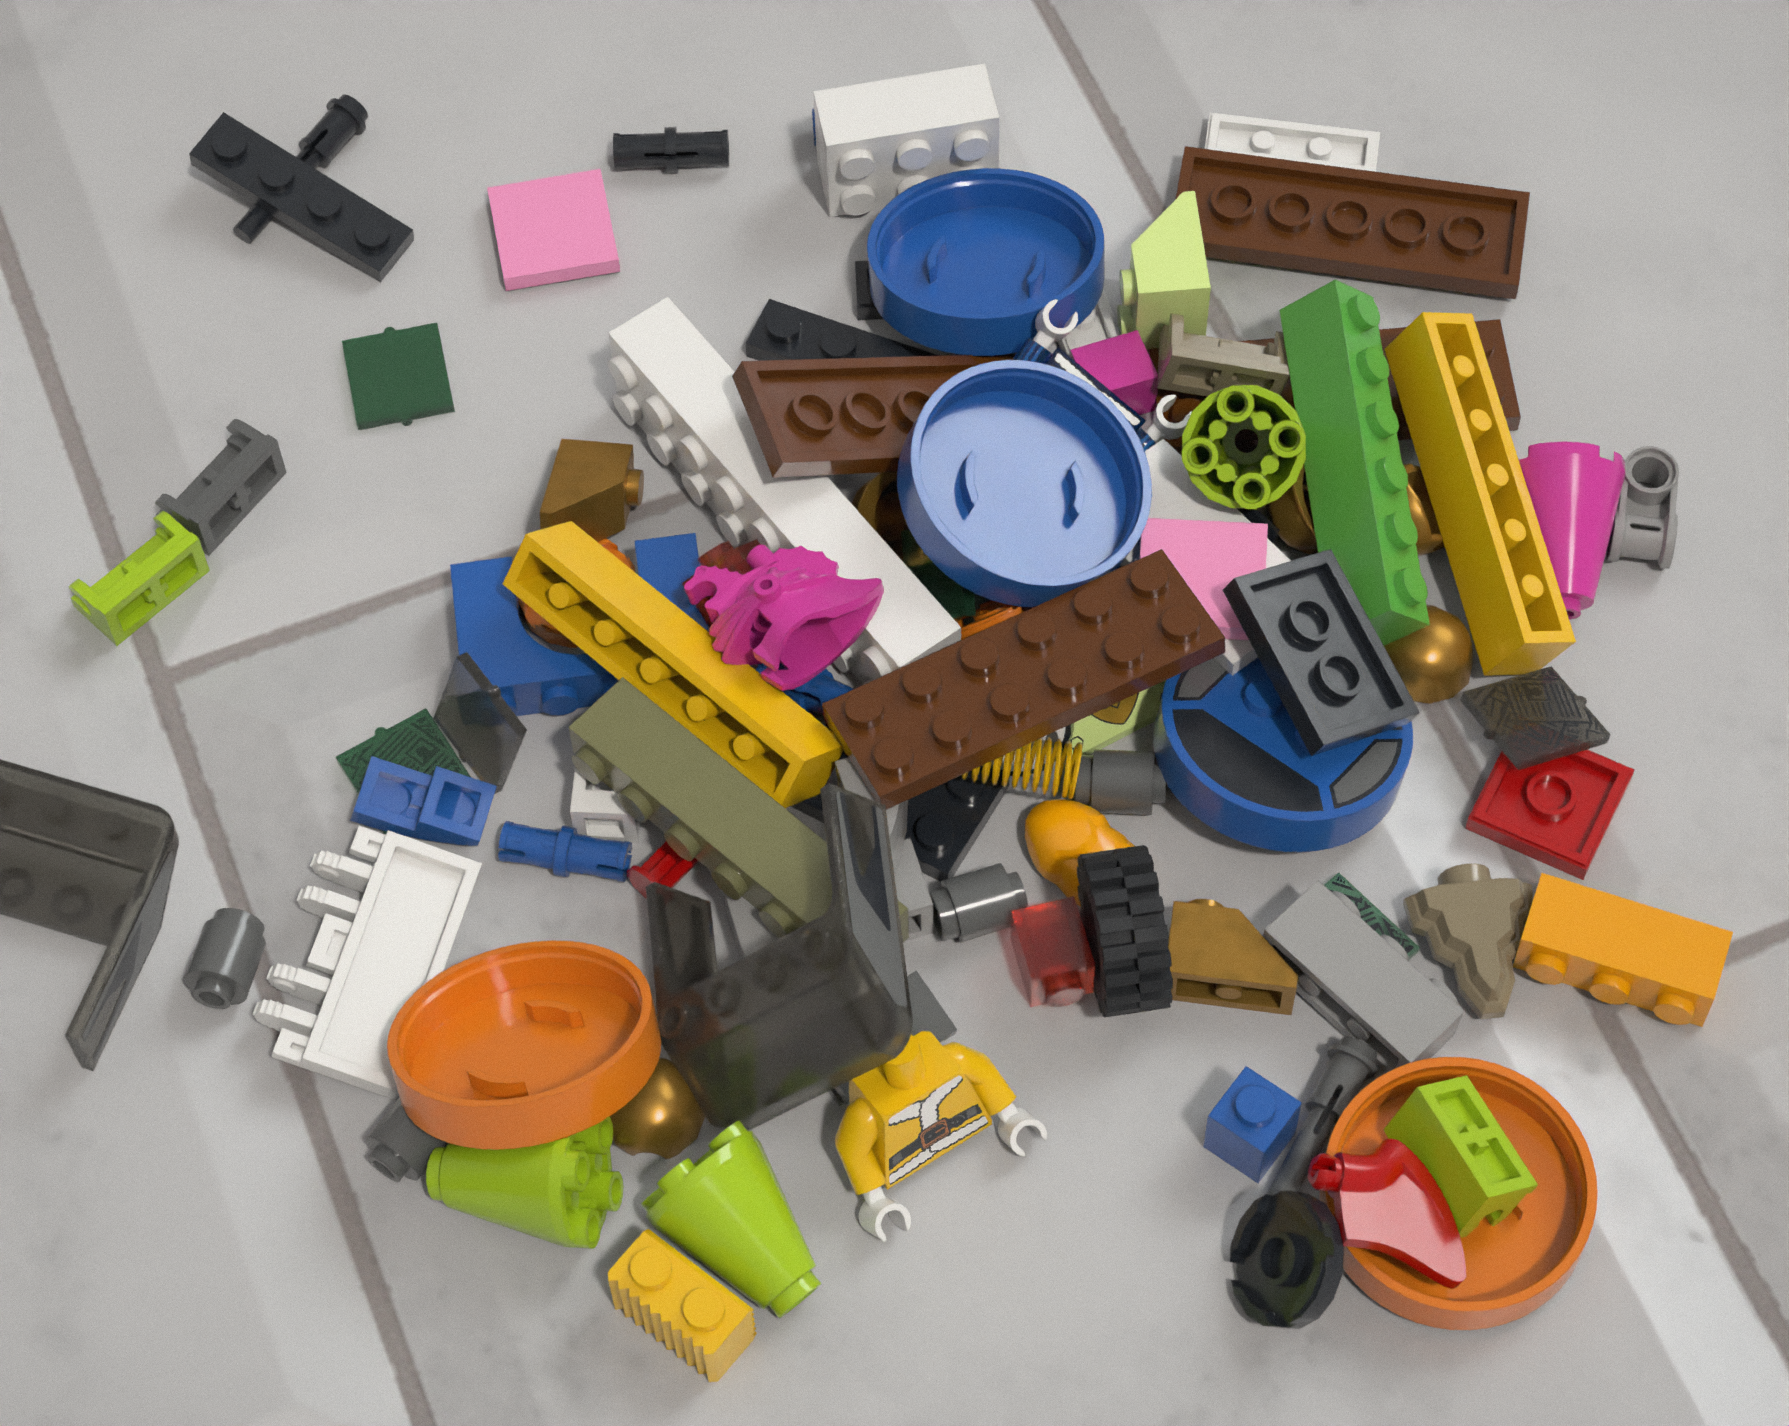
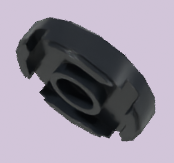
[1230,1191,1344,1329]

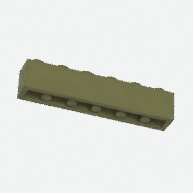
[568,677,909,990]

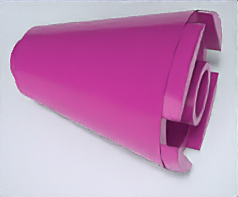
[1519,441,1625,620]

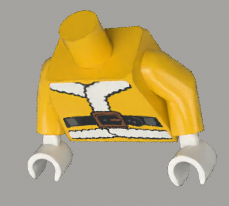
[835,1031,1047,1242]

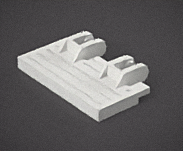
[252,825,482,1100]

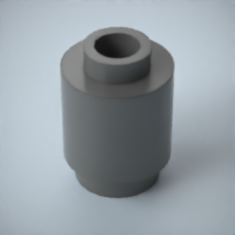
[1076,749,1166,815]
[929,863,1028,943]
[184,908,266,1009]
[366,1097,447,1182]

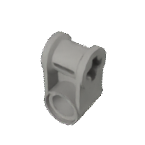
[1606,446,1679,569]

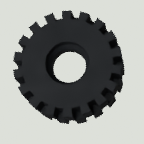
[1077,845,1173,1018]

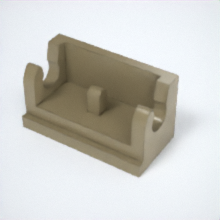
[1157,313,1290,396]

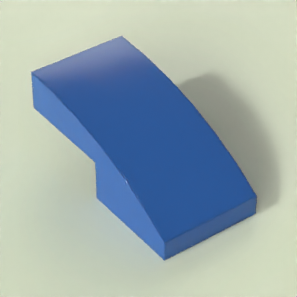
[350,756,497,846]

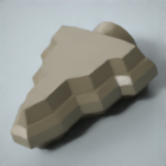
[1403,863,1533,1020]

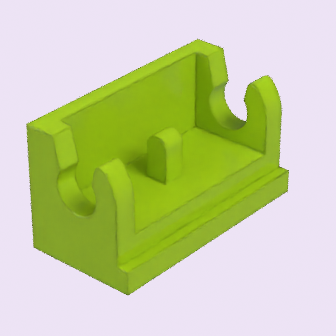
[68,511,210,646]
[1384,1075,1538,1238]

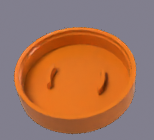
[387,940,661,1150]
[1319,1057,1598,1330]

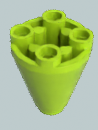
[1182,385,1306,509]
[426,1117,624,1249]
[641,1120,822,1319]

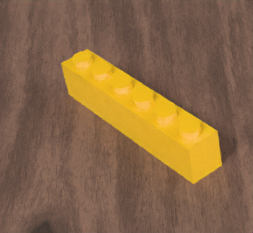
[1384,312,1576,676]
[503,521,844,808]

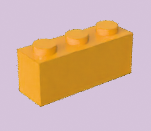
[1513,873,1733,1027]

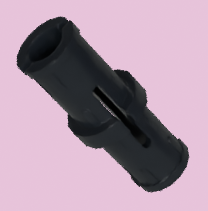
[613,127,729,173]

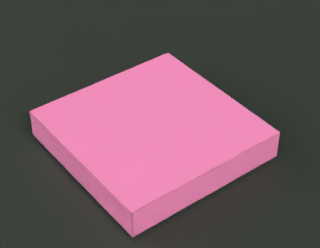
[487,169,620,291]
[1140,518,1268,640]

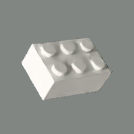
[813,63,1000,218]

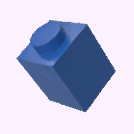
[1203,1066,1302,1184]

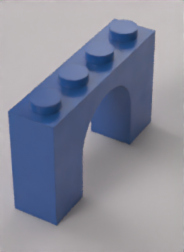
[450,533,709,724]

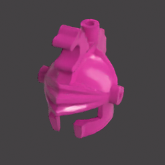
[684,544,884,691]

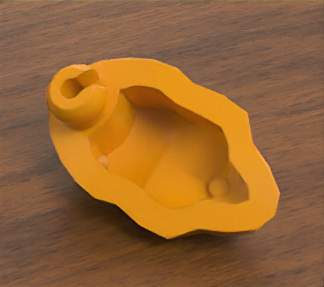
[1025,799,1135,907]

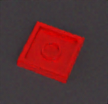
[1465,722,1635,880]

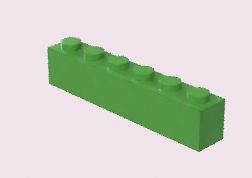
[1279,279,1430,646]

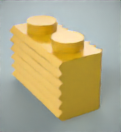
[608,1229,757,1382]

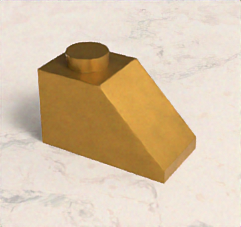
[539,438,644,542]
[1168,899,1298,1015]

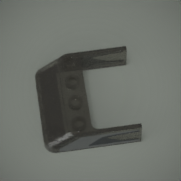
[0,759,179,1071]
[646,783,913,1131]

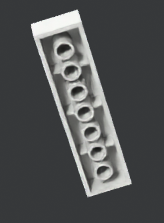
[608,297,961,686]

